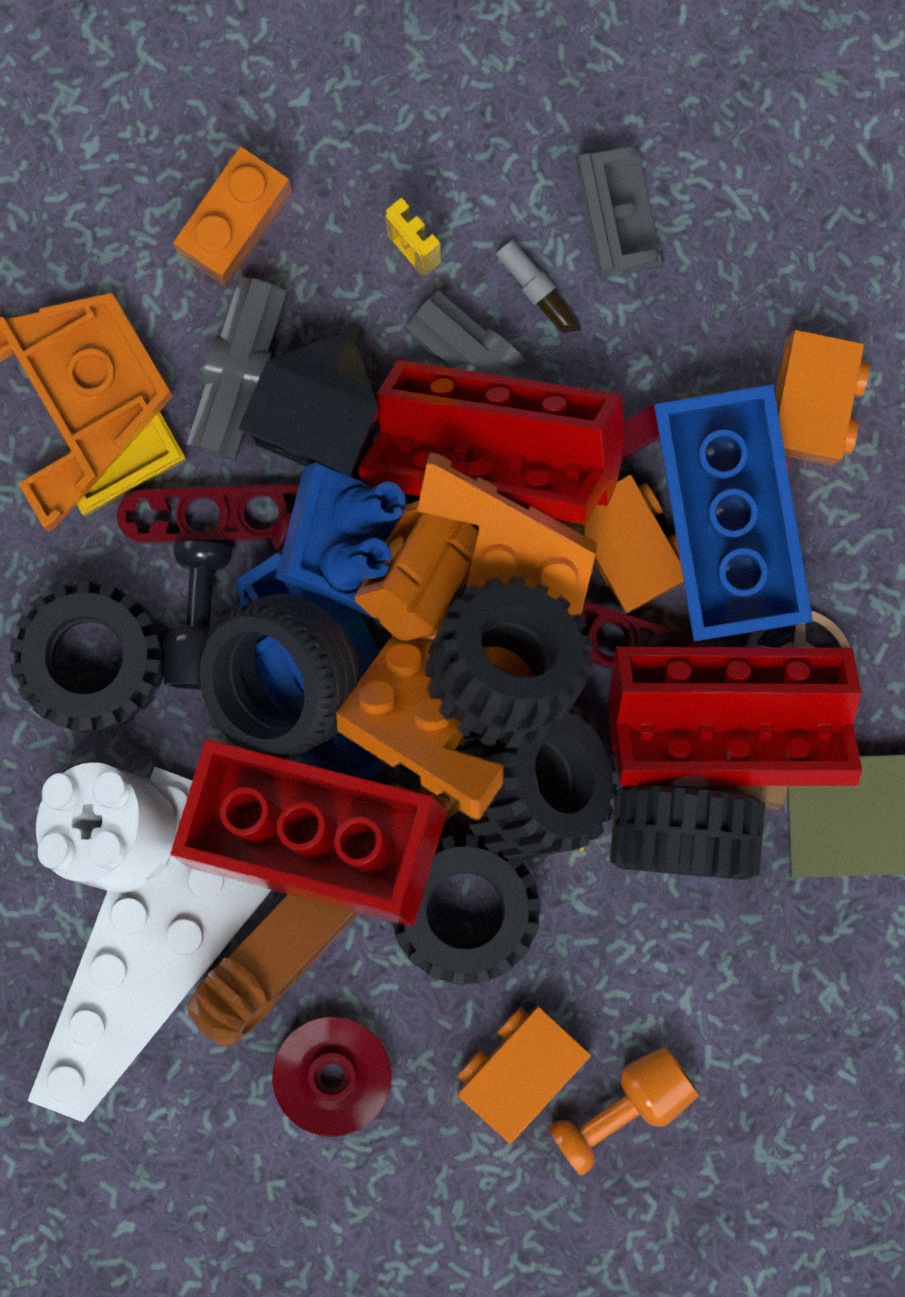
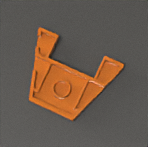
[0,293,173,532]
[391,453,598,641]
[336,638,534,820]

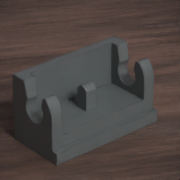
[576,147,663,280]

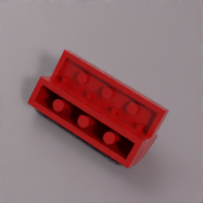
[358,360,624,524]
[609,647,862,786]

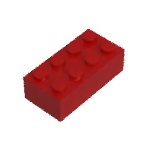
[170,739,447,927]

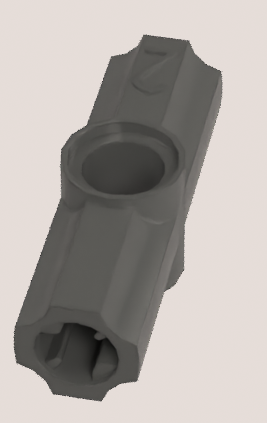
[187,276,288,461]
[405,291,547,383]

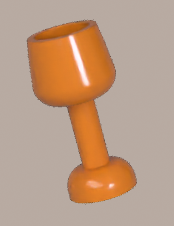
[548,1046,700,1177]

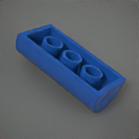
[654,385,813,642]

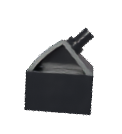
[238,323,380,480]

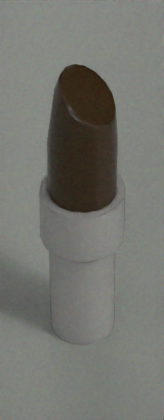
[496,239,581,333]

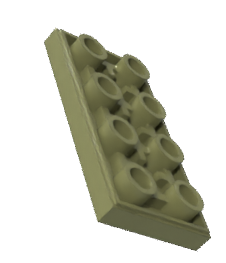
[787,755,905,878]

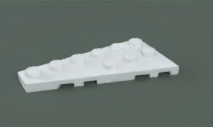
[28,767,271,1122]

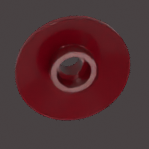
[272,1017,392,1137]

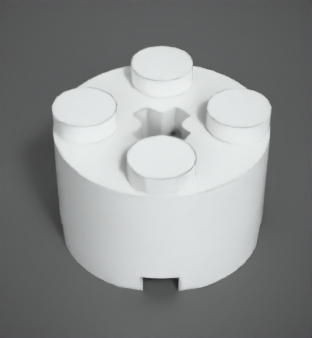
[36,762,176,893]

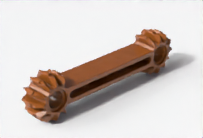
[188,735,468,1047]

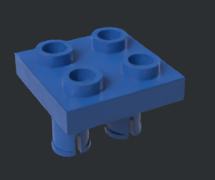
[276,462,410,619]

